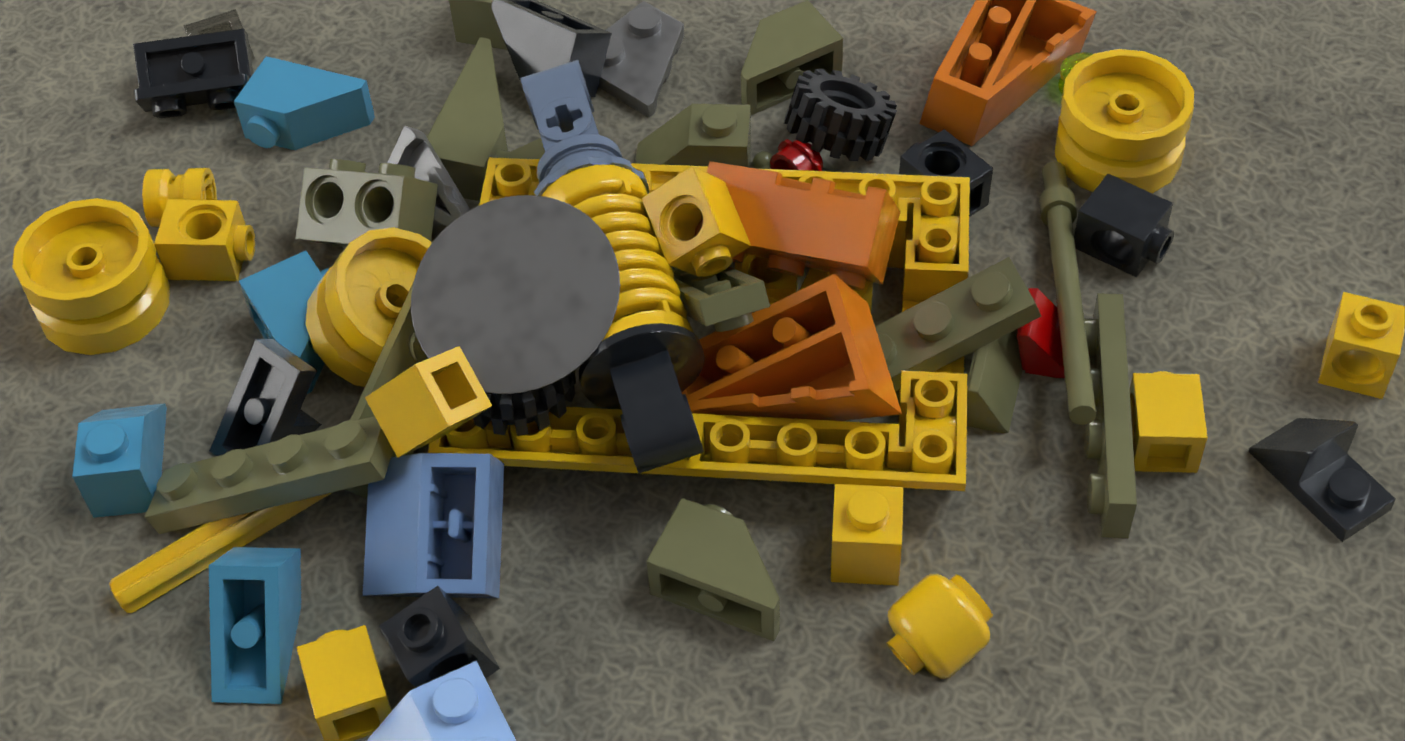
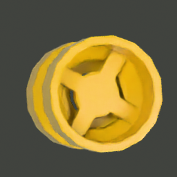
[142,168,217,227]

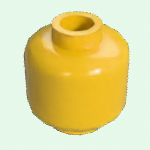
[886,574,993,679]

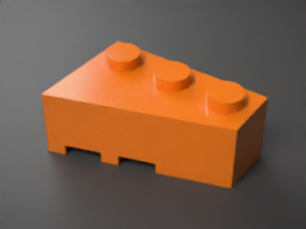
[919,0,1097,146]
[695,161,901,290]
[682,274,902,421]

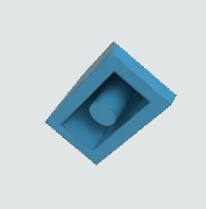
[234,56,375,150]
[239,251,329,394]
[72,403,167,518]
[209,547,301,704]

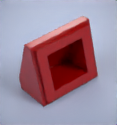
[1017,288,1065,378]

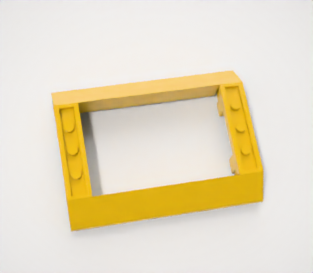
[428,157,970,491]

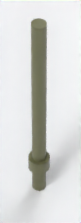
[1039,162,1096,425]

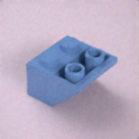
[363,453,504,598]

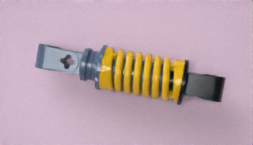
[520,60,705,474]

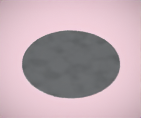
[411,195,620,394]

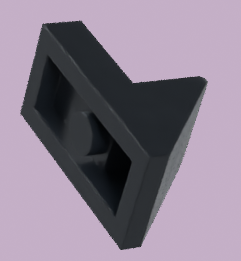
[209,339,322,456]
[1248,418,1396,542]

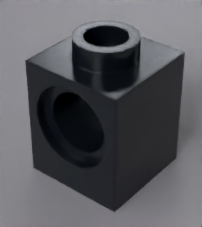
[899,129,993,217]
[1074,174,1174,278]
[379,586,500,688]

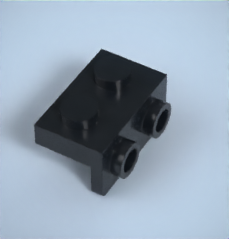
[133,28,253,118]

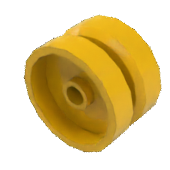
[1055,49,1194,194]
[12,198,170,355]
[305,227,432,387]

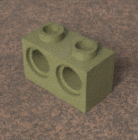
[295,159,438,247]

